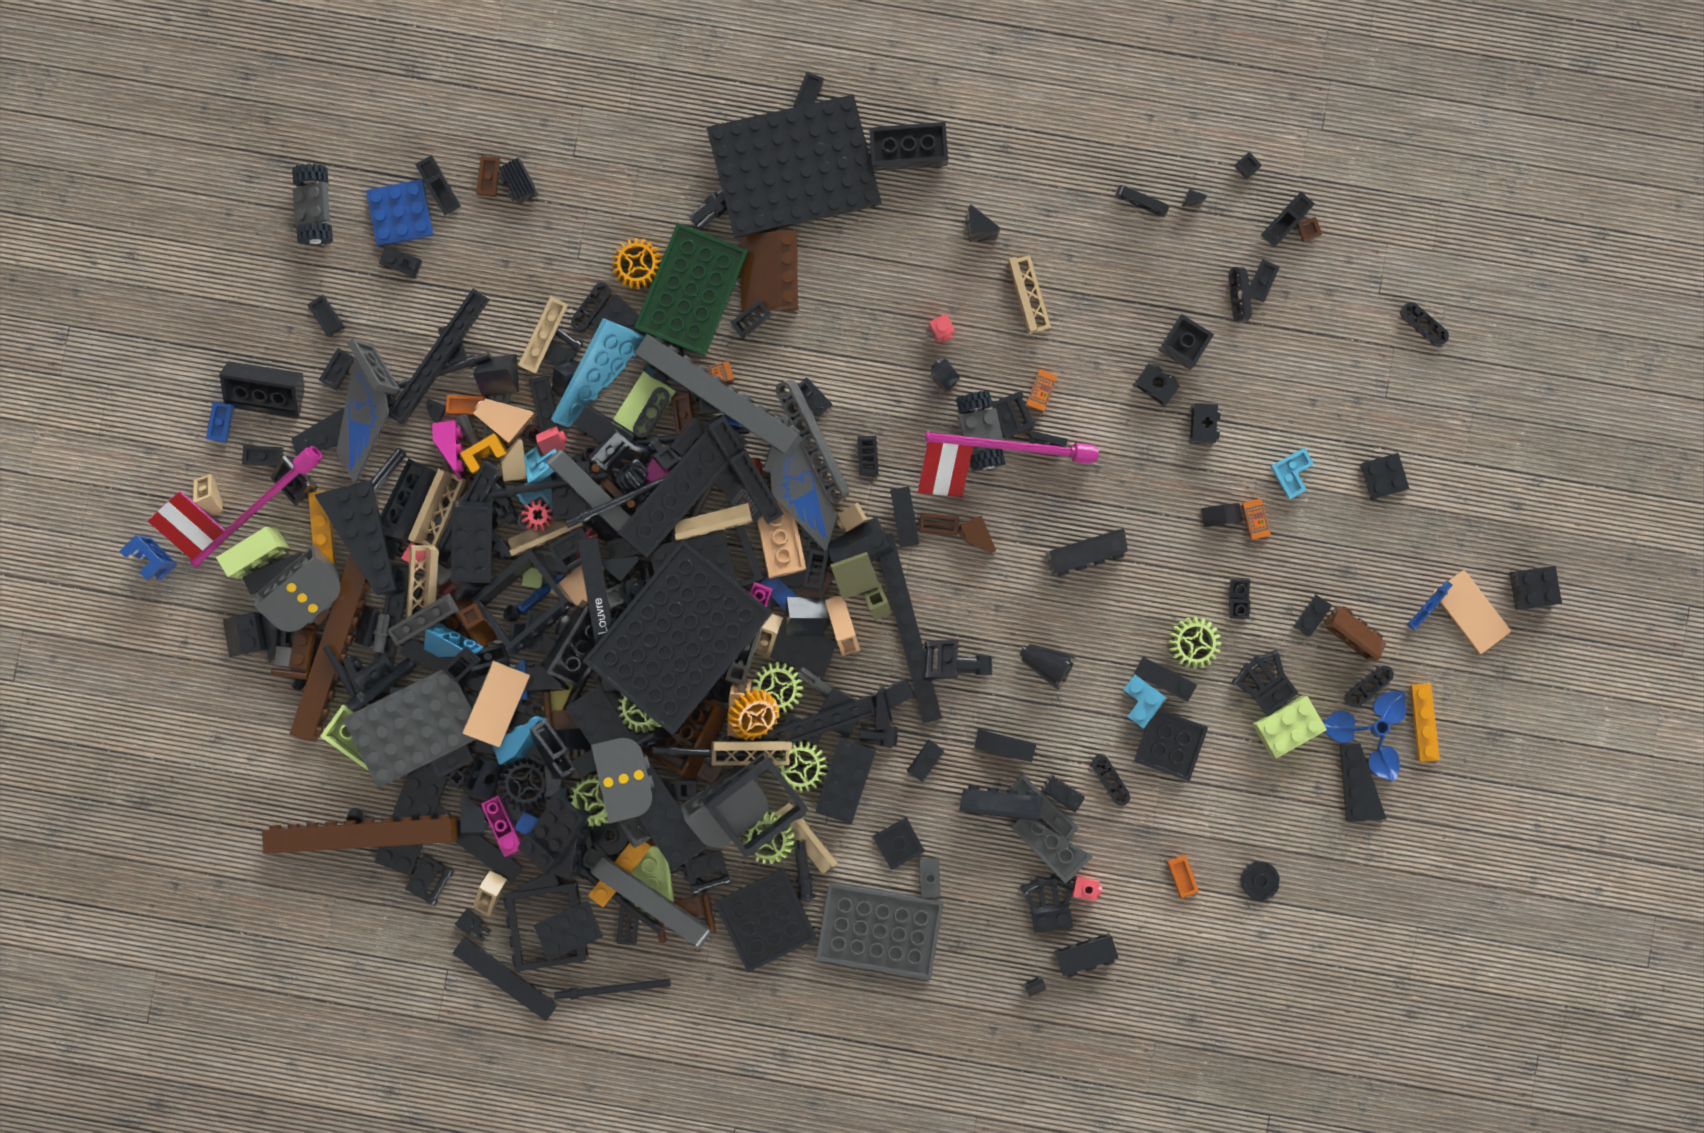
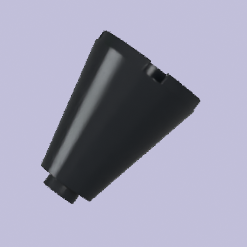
[1020,644,1076,690]

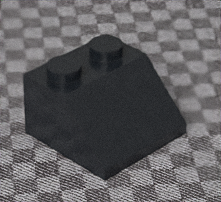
[223,612,267,657]

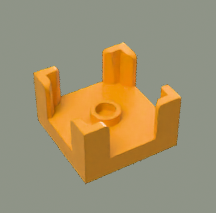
[460,433,507,474]

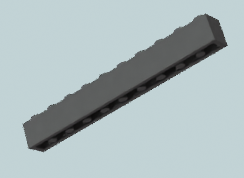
[634,334,803,458]

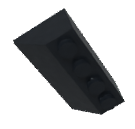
[219,361,305,417]
[380,458,437,544]
[1046,528,1128,577]
[959,785,1042,821]

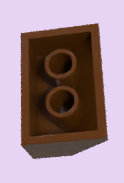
[437,597,498,662]
[1322,606,1386,661]

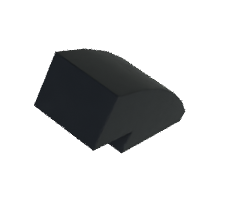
[415,155,461,216]
[1261,192,1315,248]
[890,486,919,548]
[242,552,302,595]
[530,719,577,780]
[974,729,1036,762]

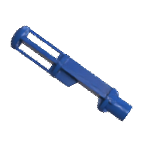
[517,572,566,614]
[1407,581,1453,631]

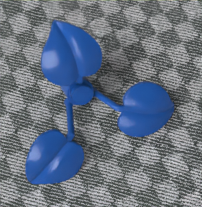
[1323,691,1406,781]

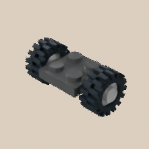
[292,164,333,246]
[956,390,1006,472]

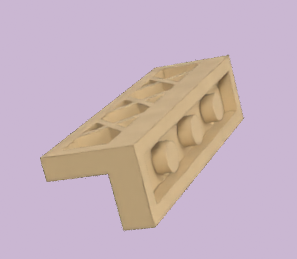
[1007,255,1051,335]
[518,296,568,374]
[408,469,467,548]
[674,503,753,541]
[507,520,586,557]
[406,545,439,618]
[711,741,792,765]
[775,801,838,874]

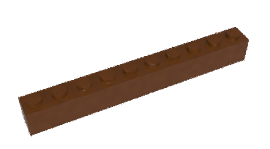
[290,553,371,741]
[262,814,458,854]

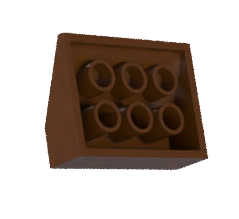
[740,230,799,312]
[641,697,729,779]

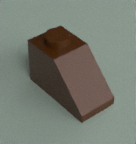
[958,515,996,553]

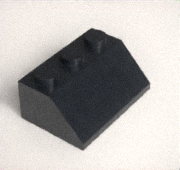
[827,516,894,563]

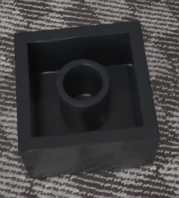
[1158,314,1214,370]
[1509,566,1562,610]

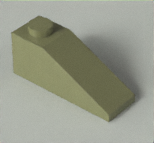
[863,566,892,621]

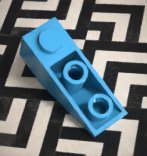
[424,623,483,657]
[492,716,549,766]

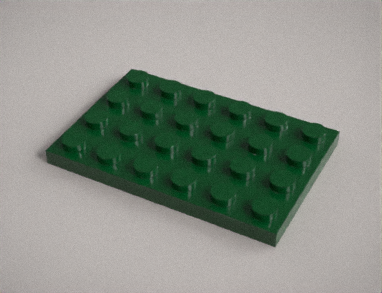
[634,223,748,357]

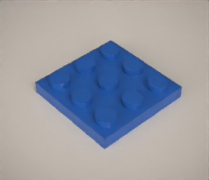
[366,179,434,247]

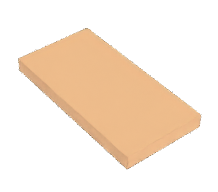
[757,500,806,579]
[1432,570,1511,654]
[462,661,530,747]

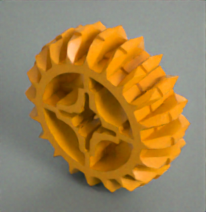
[611,238,662,290]
[727,689,780,741]

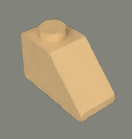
[497,438,527,481]
[193,473,223,517]
[837,502,867,532]
[754,614,783,659]
[473,871,507,917]

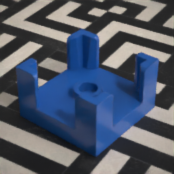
[119,535,177,581]

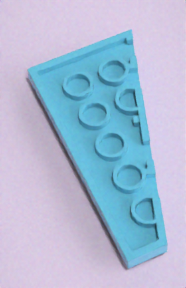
[551,318,646,427]

